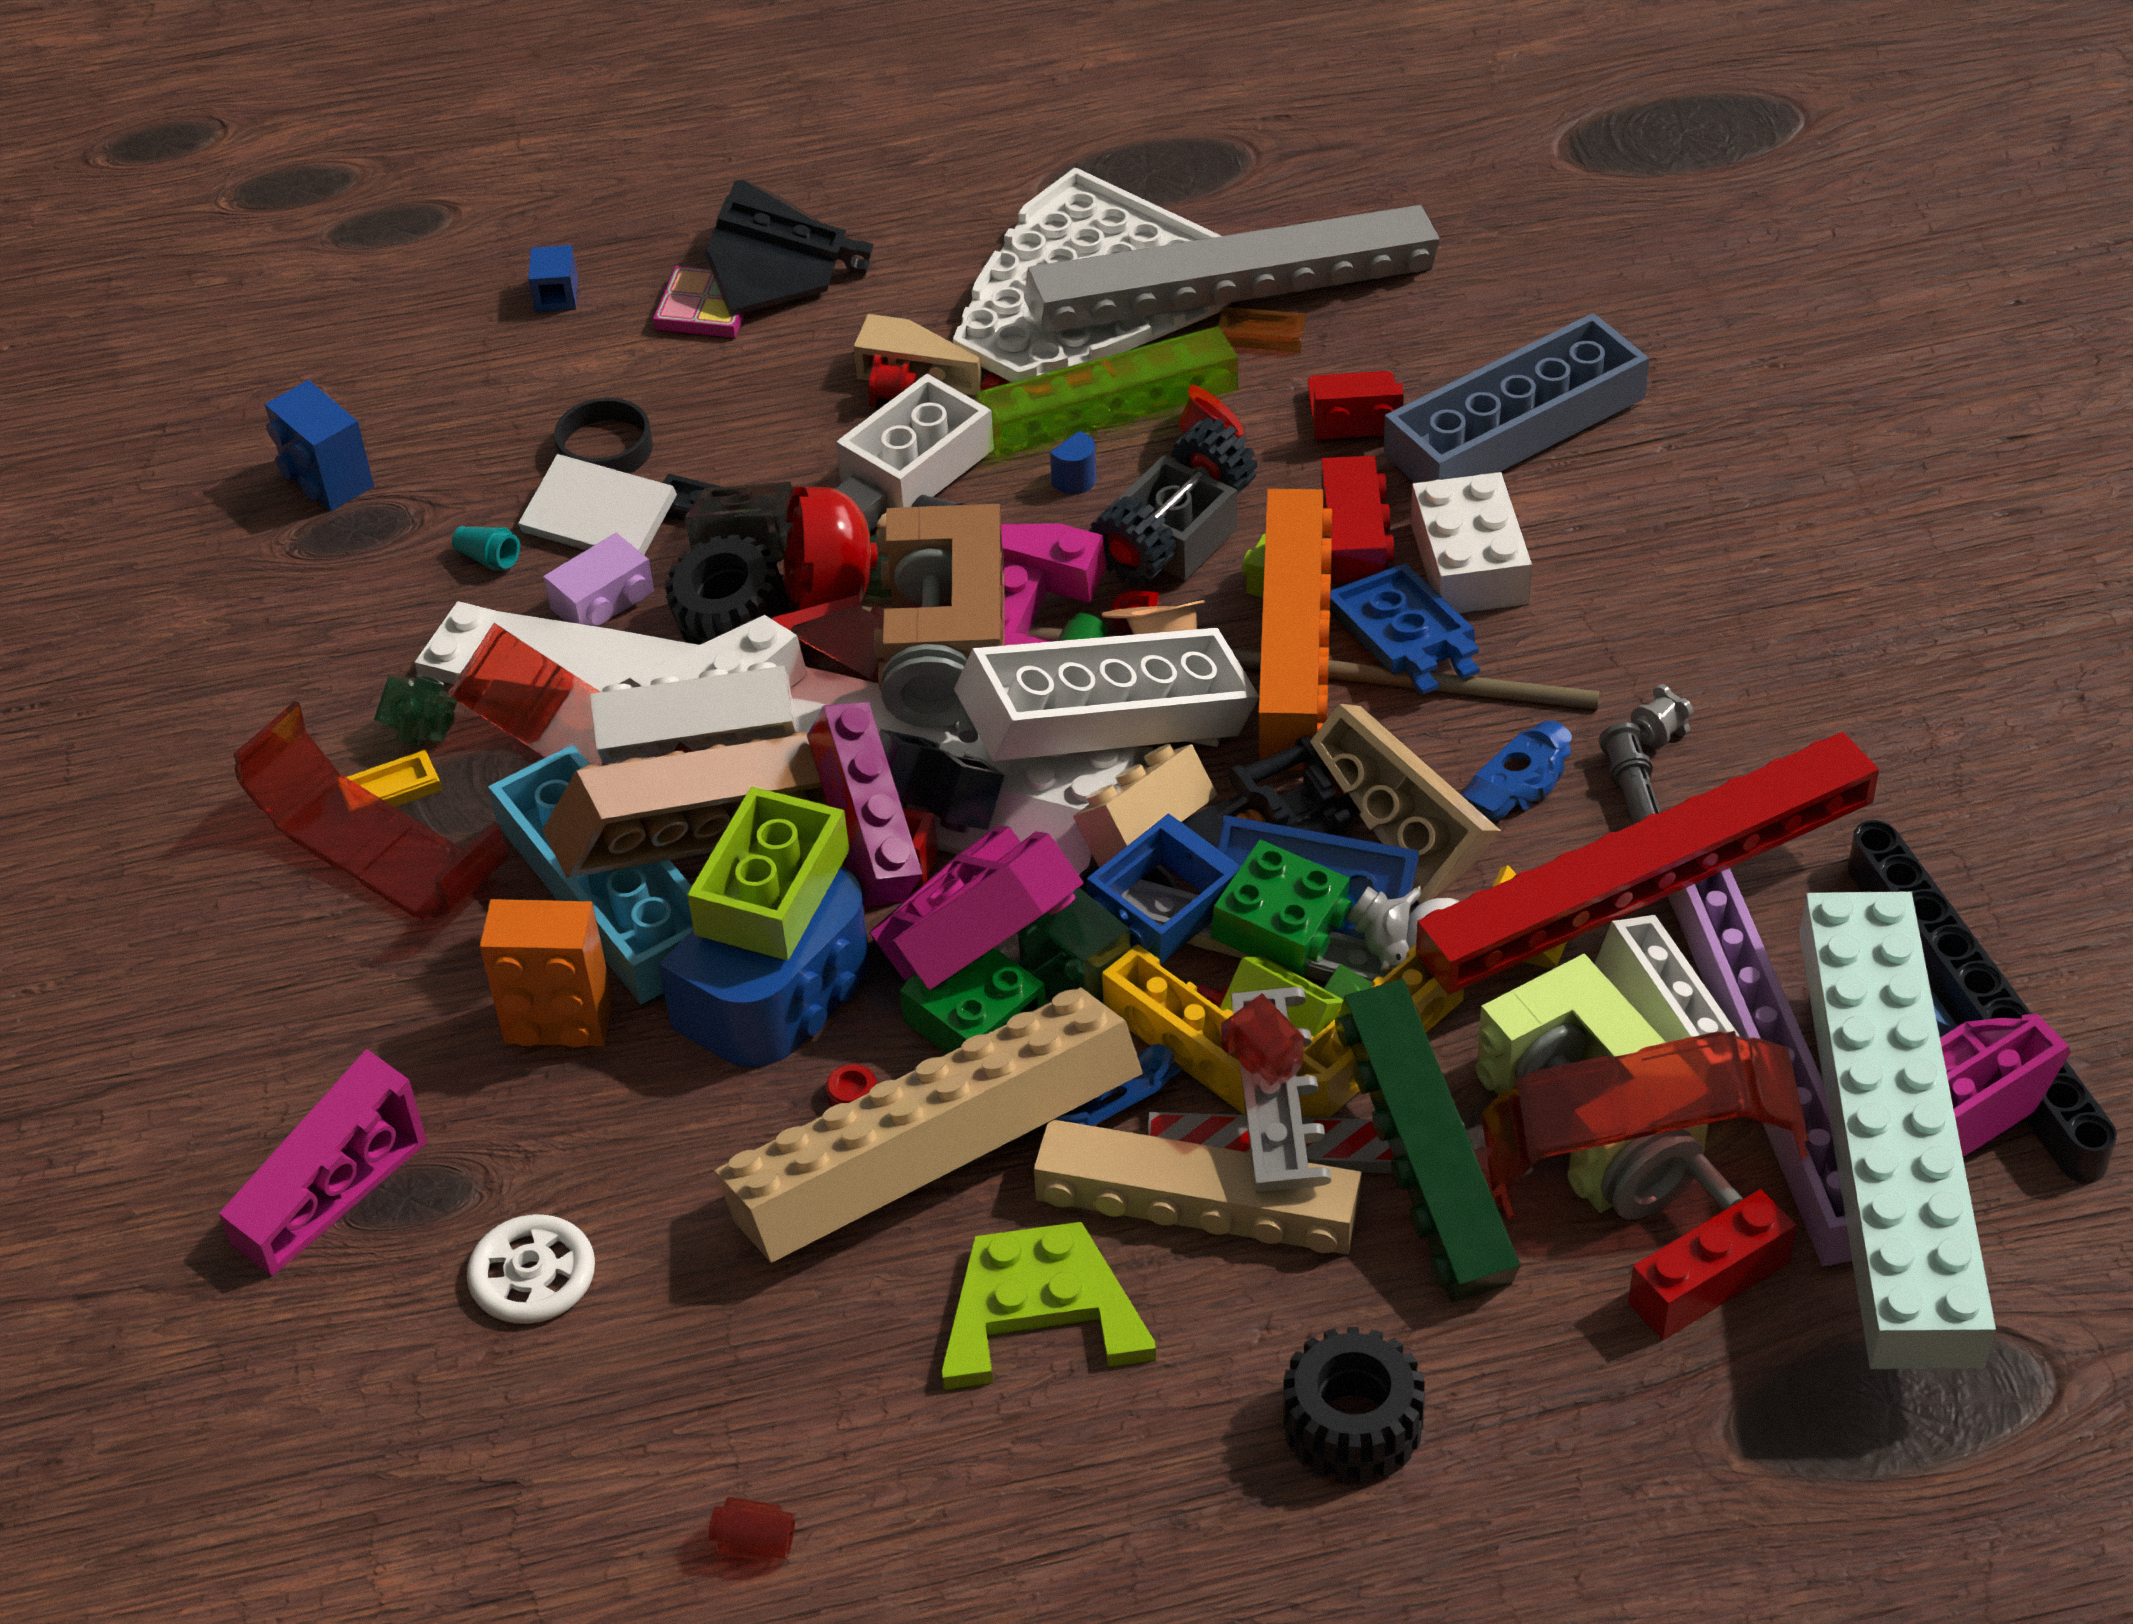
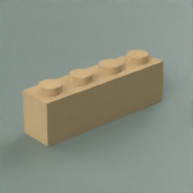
[1310,704,1501,904]

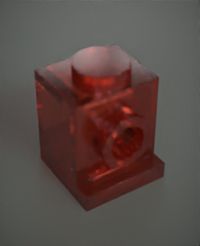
[1221,993,1304,1086]

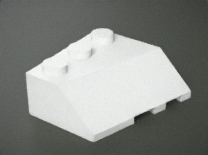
[619,615,807,751]

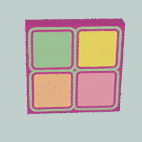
[653,266,745,338]

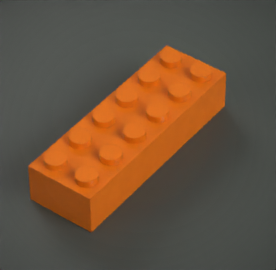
[1259,489,1332,770]

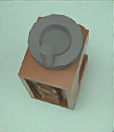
[874,504,1005,743]

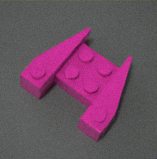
[902,523,1106,646]
[869,825,1084,990]

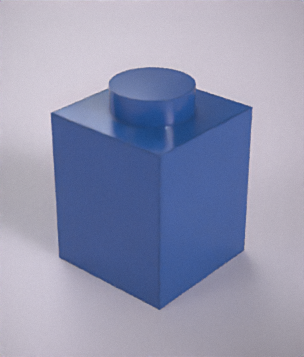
[529,245,578,312]

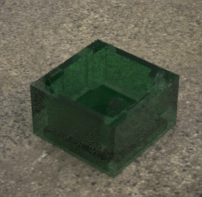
[1016,888,1130,1004]

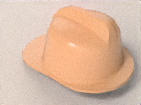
[1102,600,1205,635]

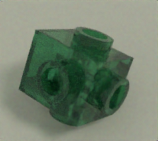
[374,675,459,746]

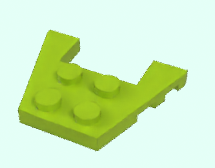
[942,1222,1156,1390]

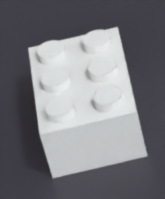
[836,374,994,508]
[1411,472,1532,613]

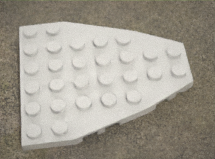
[953,167,1231,386]

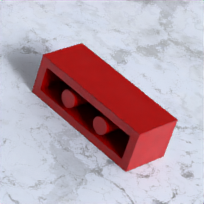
[1321,455,1394,583]
[1628,1189,1797,1341]

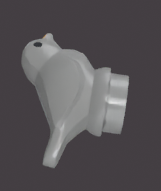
[1346,886,1422,972]

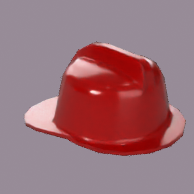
[1177,385,1244,439]

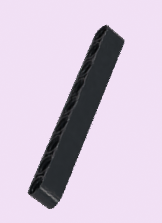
[1848,820,2117,1183]

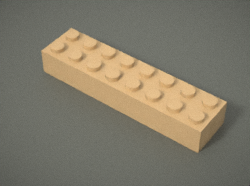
[714,988,1143,1263]

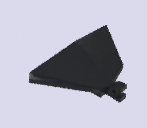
[705,179,874,317]

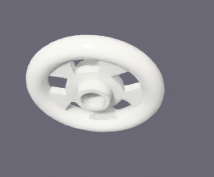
[467,1214,595,1324]

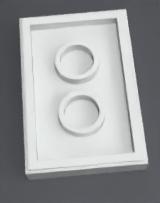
[518,454,677,555]

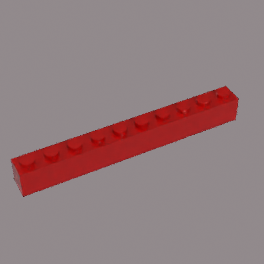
[1416,732,1879,995]

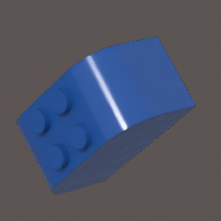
[658,866,870,1067]

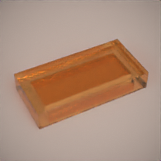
[1216,307,1306,353]

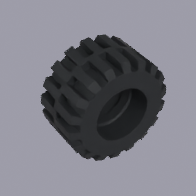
[665,535,790,645]
[1283,1327,1425,1484]

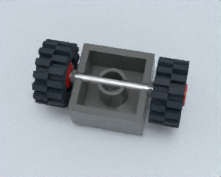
[1089,418,1258,585]

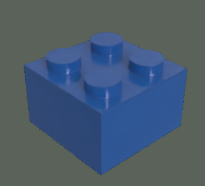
[265,380,374,511]

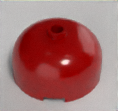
[783,486,878,613]

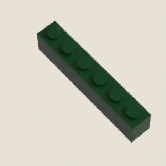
[1335,979,1521,1303]

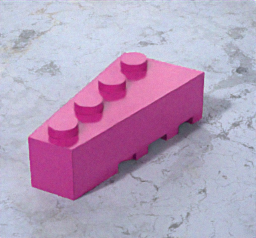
[218,1049,428,1277]

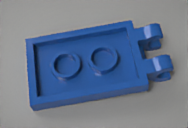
[1330,563,1480,695]

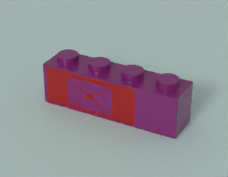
[807,701,923,907]

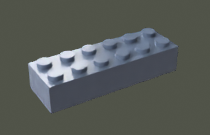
[1384,313,1650,483]

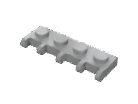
[1231,987,1331,1192]

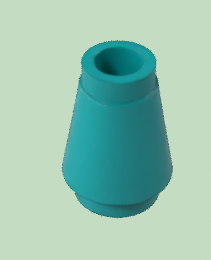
[452,526,520,571]

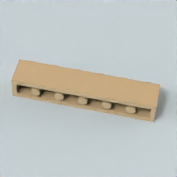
[1034,1120,1361,1255]

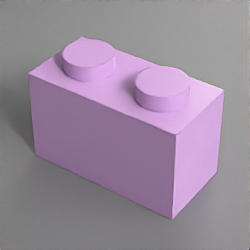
[543,533,655,627]

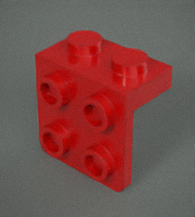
[1308,371,1404,440]

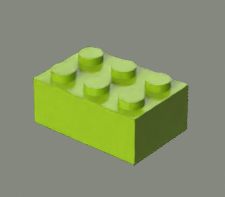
[687,786,850,960]

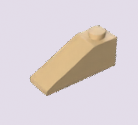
[853,314,982,396]

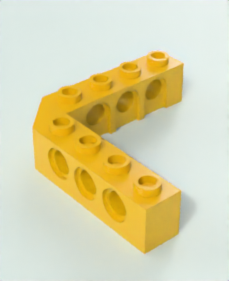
[1102,944,1464,1118]

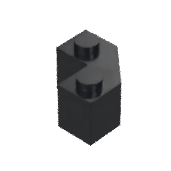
[879,729,1005,833]

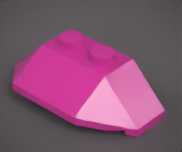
[1940,1014,2071,1157]

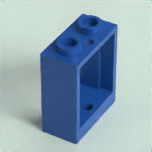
[1085,813,1241,965]

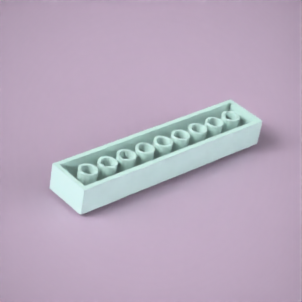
[1799,892,1996,1369]

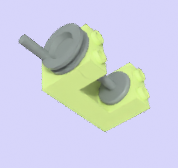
[1476,953,1743,1220]

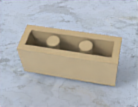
[1073,744,1218,868]

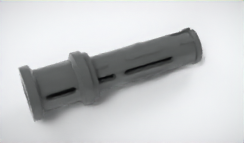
[1599,722,1661,824]

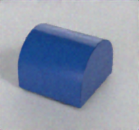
[1050,430,1097,494]

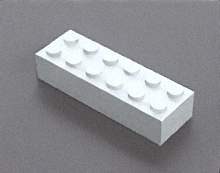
[954,628,1259,761]

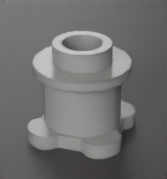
[1631,684,1694,748]

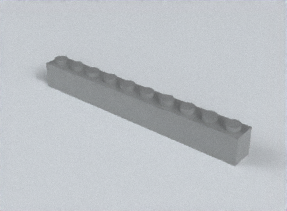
[1024,205,1440,334]

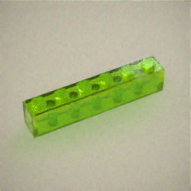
[976,326,1238,457]

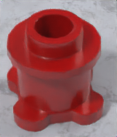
[868,355,917,406]

